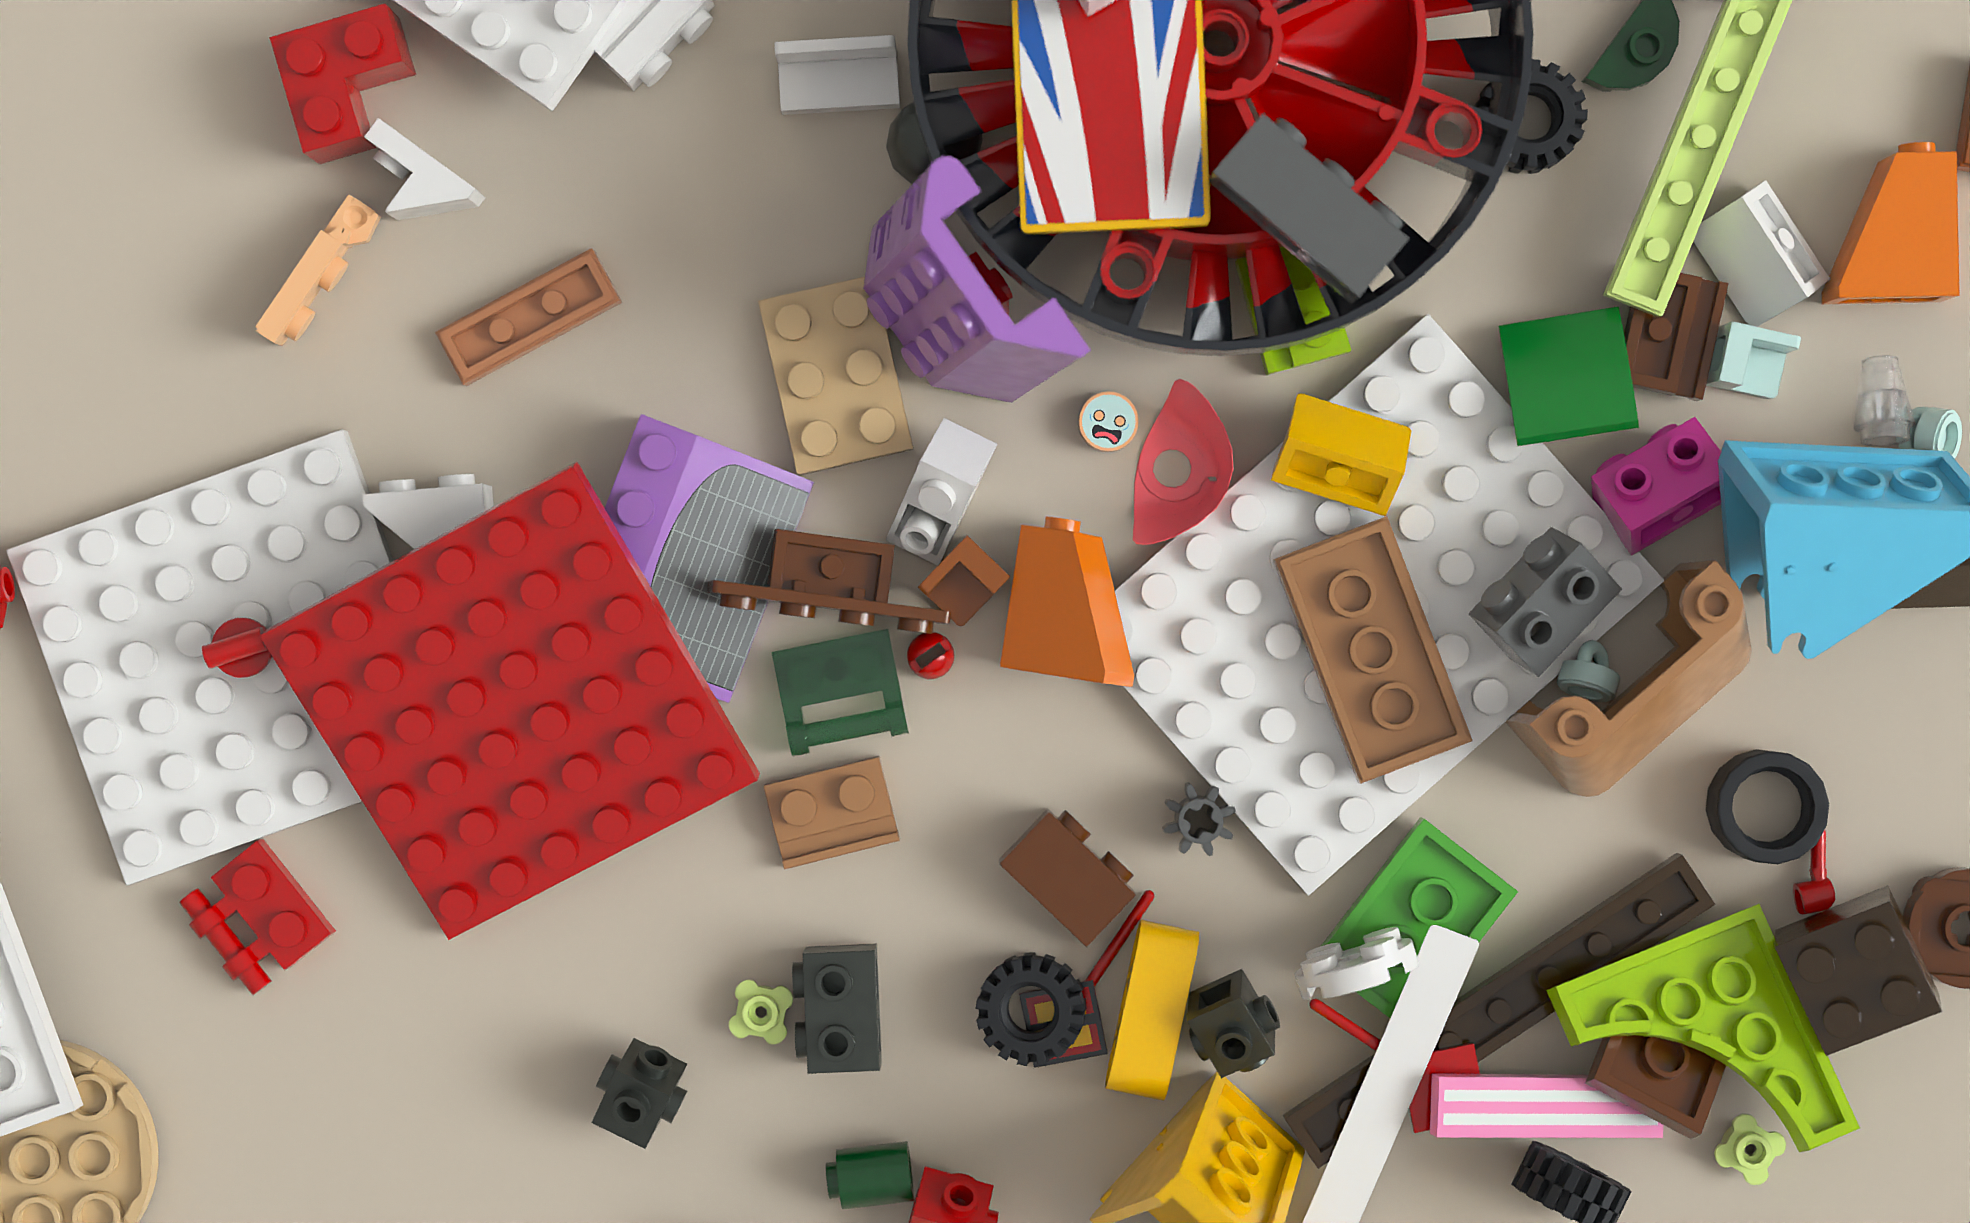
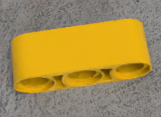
[1105,920,1199,1101]

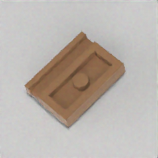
[763,756,900,870]

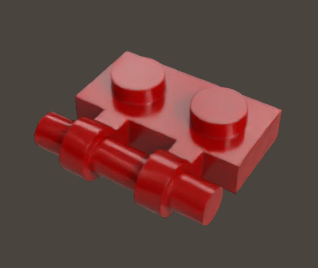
[179,839,336,996]

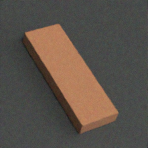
[435,248,622,386]

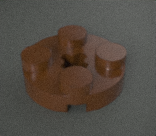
[1903,867,1970,989]

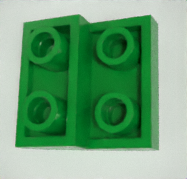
[1499,306,1639,446]

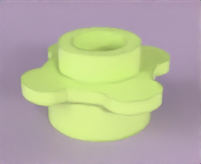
[729,979,793,1044]
[1714,1114,1786,1185]

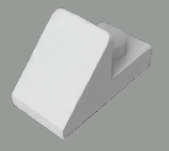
[364,118,486,220]

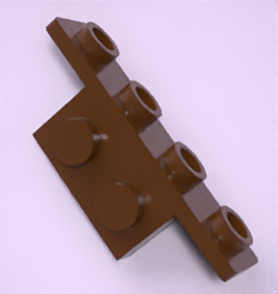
[707,529,951,634]

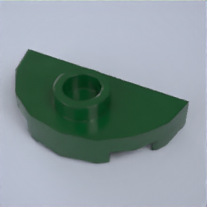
[1582,0,1680,92]

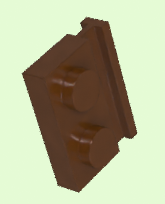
[1624,272,1729,401]

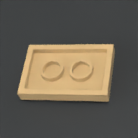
[758,277,914,476]

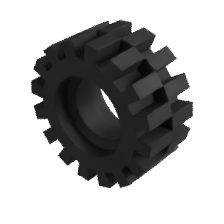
[1474,59,1588,174]
[975,952,1087,1066]
[1511,1141,1632,1223]

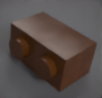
[999,808,1136,947]

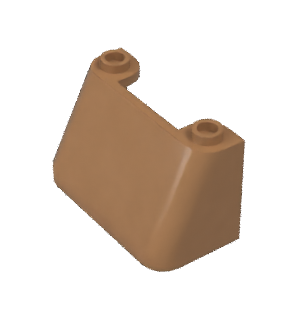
[1505,560,1752,797]

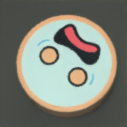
[1078,392,1138,452]

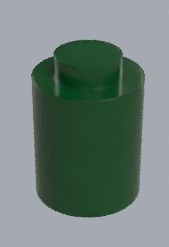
[825,1141,914,1210]

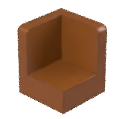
[918,535,1010,626]

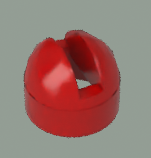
[907,632,954,679]

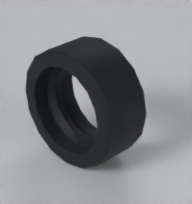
[1705,749,1829,865]

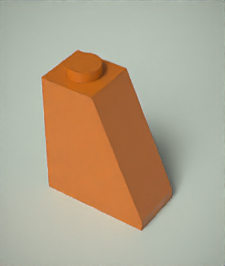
[1822,142,1960,305]
[1000,516,1134,687]

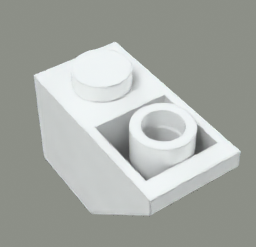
[886,418,997,566]
[362,474,494,549]

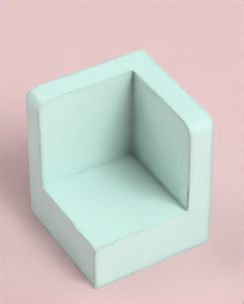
[1706,321,1801,399]

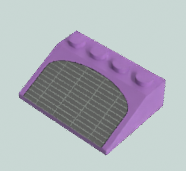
[605,414,814,703]

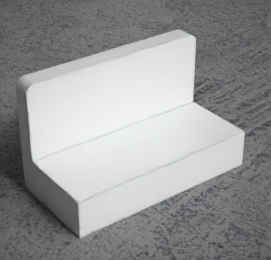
[774,35,900,115]
[1693,180,1830,327]

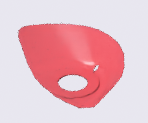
[1133,379,1233,545]

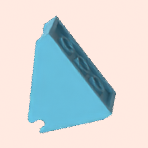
[1718,440,1970,659]

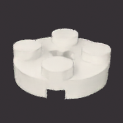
[1294,927,1419,1000]

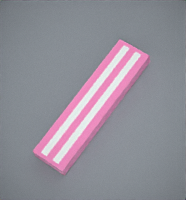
[1430,1074,1663,1138]

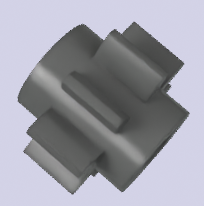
[1162,783,1236,856]

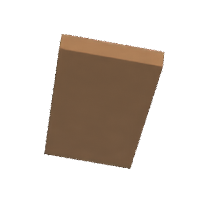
[1273,516,1473,784]

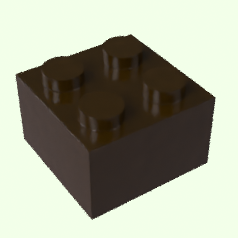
[1774,885,1942,1056]

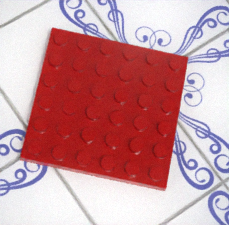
[260,462,760,940]

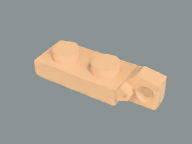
[255,194,381,346]

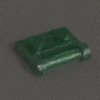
[771,629,909,757]

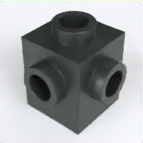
[1187,969,1280,1078]
[592,1038,687,1149]

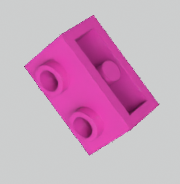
[1591,417,1721,556]

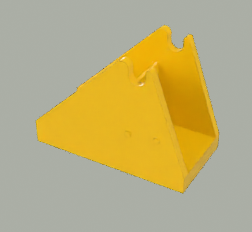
[1089,1071,1305,1223]

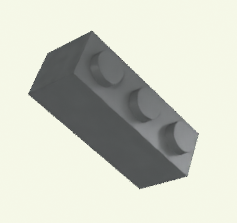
[1209,114,1409,304]

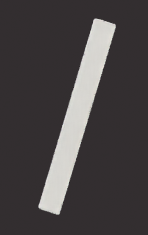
[1302,925,1479,1223]

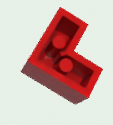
[269,3,416,164]

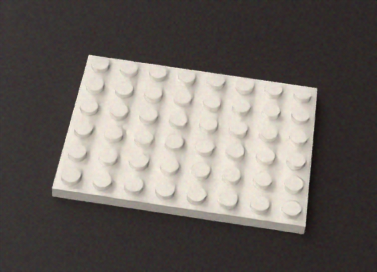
[1114,314,1665,896]

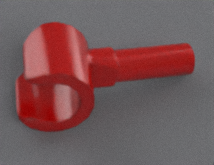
[1793,830,1835,915]

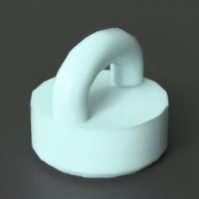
[1898,407,1962,459]
[1556,640,1621,702]

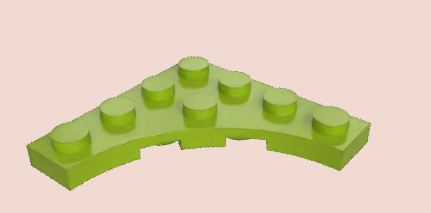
[1547,904,1860,1152]

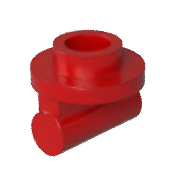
[202,618,272,678]

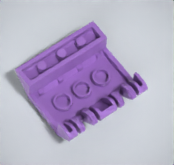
[863,156,1091,403]

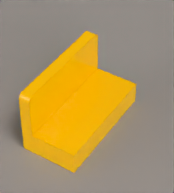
[1271,393,1411,516]

